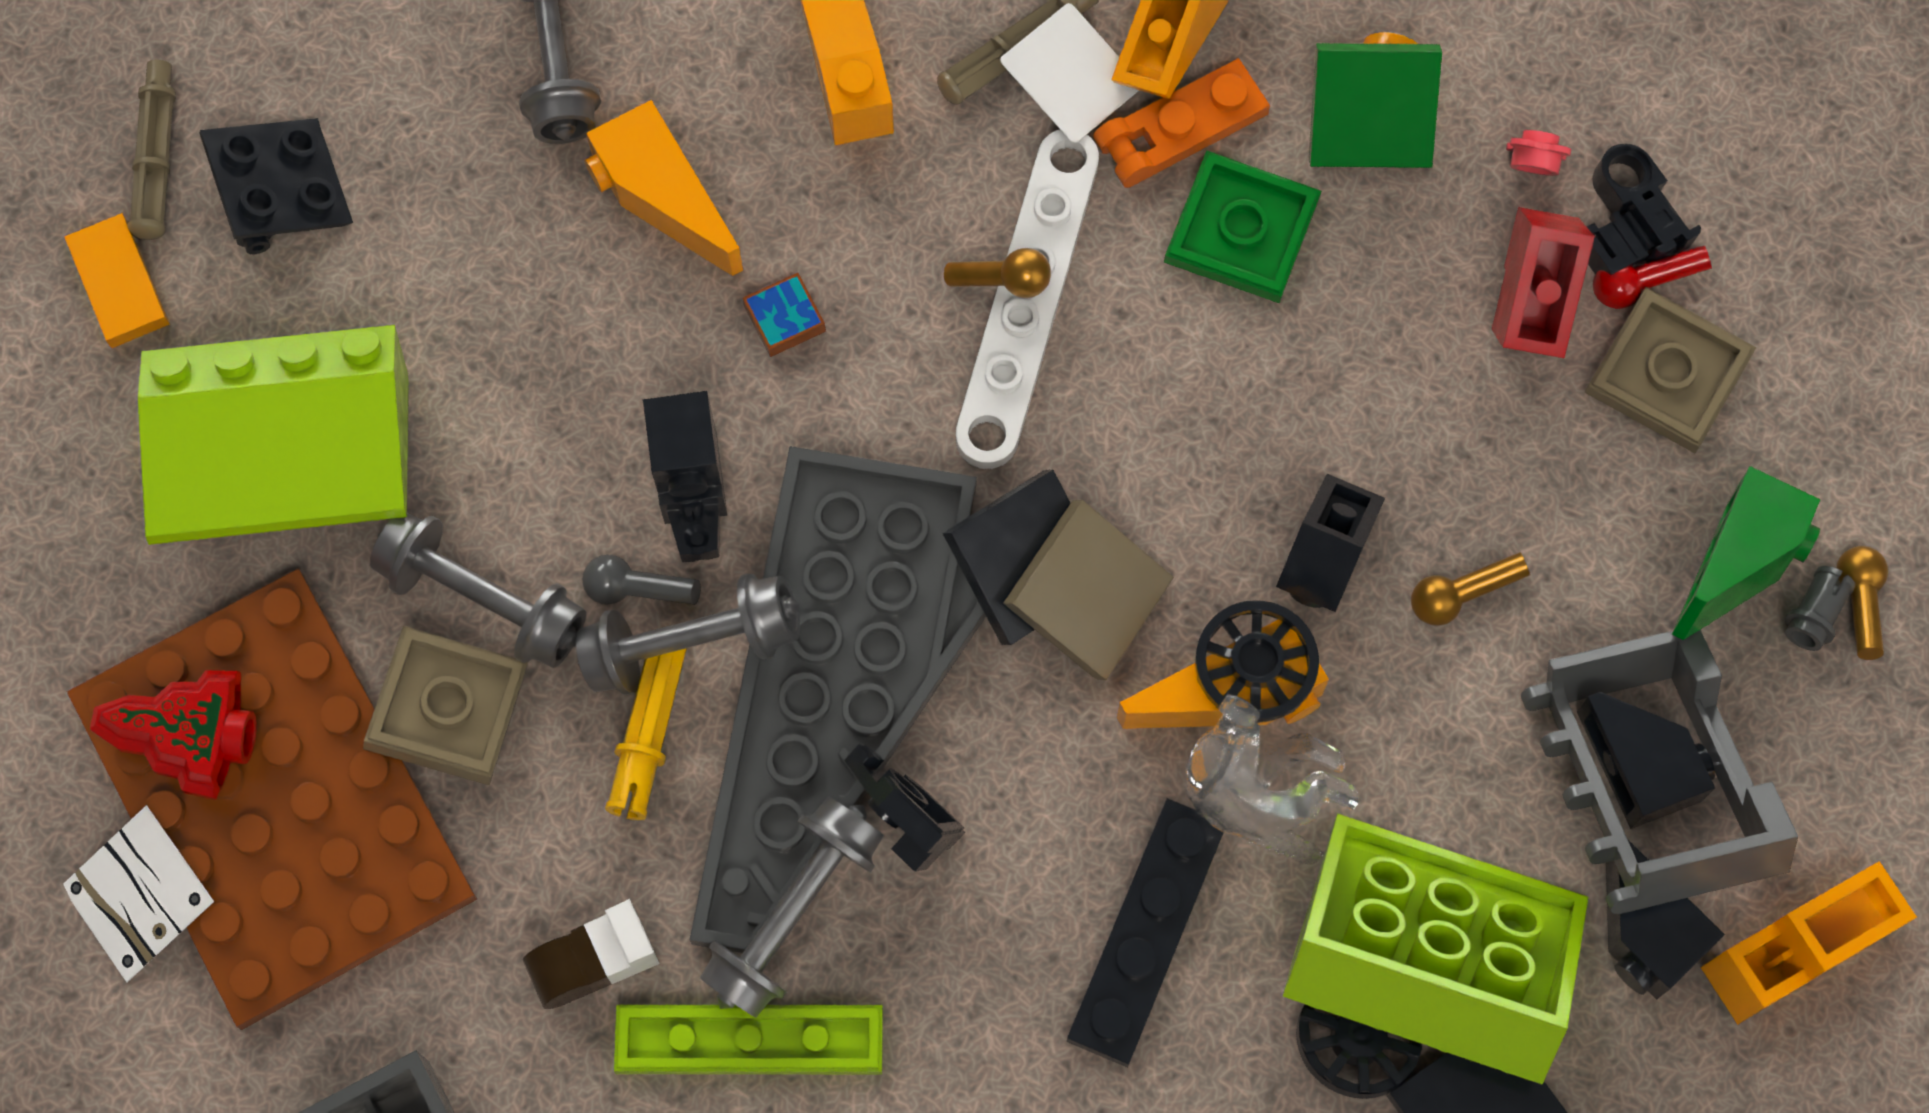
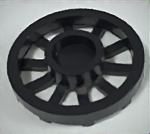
[1195,600,1319,723]
[1296,1004,1422,1099]

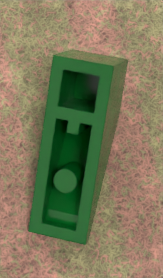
[1671,466,1820,640]

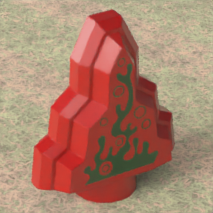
[90,670,257,800]

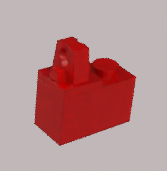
[1492,207,1595,358]

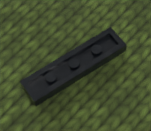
[1066,798,1227,1068]

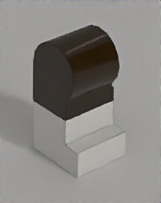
[523,899,660,1009]

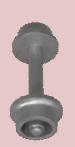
[519,0,601,144]
[370,513,586,668]
[576,573,800,695]
[700,796,884,1018]

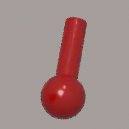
[1593,245,1712,309]

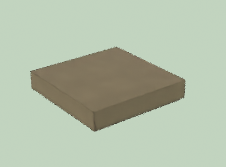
[1585,287,1757,453]
[1003,500,1174,680]
[363,626,528,786]

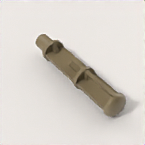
[937,0,1099,105]
[127,59,176,240]

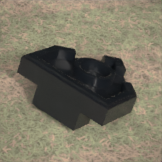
[844,744,966,872]

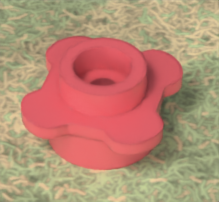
[1506,130,1571,176]

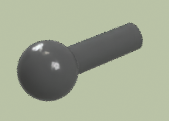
[582,554,701,605]

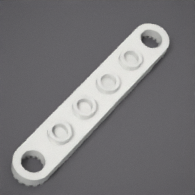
[956,130,1099,469]

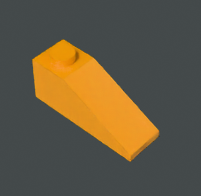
[800,0,894,146]
[1111,0,1229,99]
[584,100,743,276]
[1117,619,1329,729]

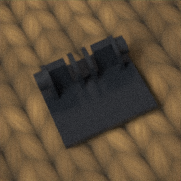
[199,118,353,255]

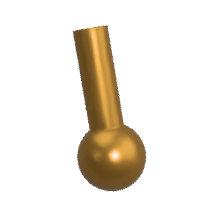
[944,248,1051,298]
[1836,546,1888,660]
[1411,552,1531,626]

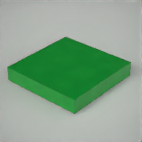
[1309,43,1442,168]
[1164,151,1322,303]

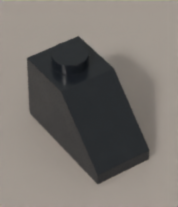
[1276,474,1385,612]
[1577,692,1715,829]
[1606,840,1725,1000]

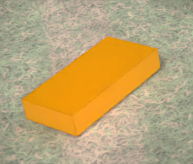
[64,213,170,348]

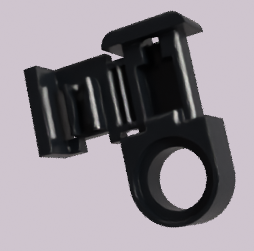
[1587,144,1701,275]

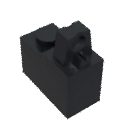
[643,391,727,562]

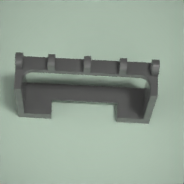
[1521,630,1798,914]

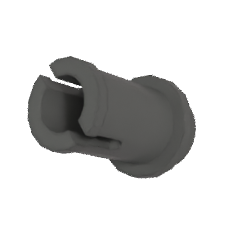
[1785,566,1855,651]

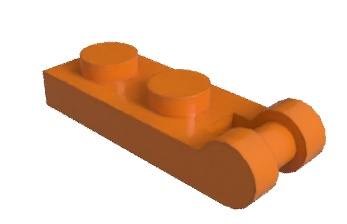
[1093,58,1270,188]

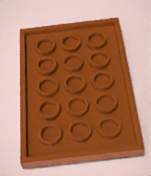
[67,568,477,1030]

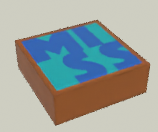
[742,273,826,357]

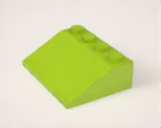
[138,325,409,545]
[1282,813,1589,1084]

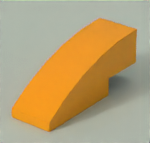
[1700,861,1917,1025]

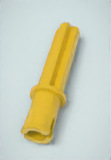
[605,648,687,820]

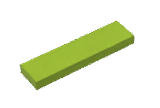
[614,1005,883,1075]

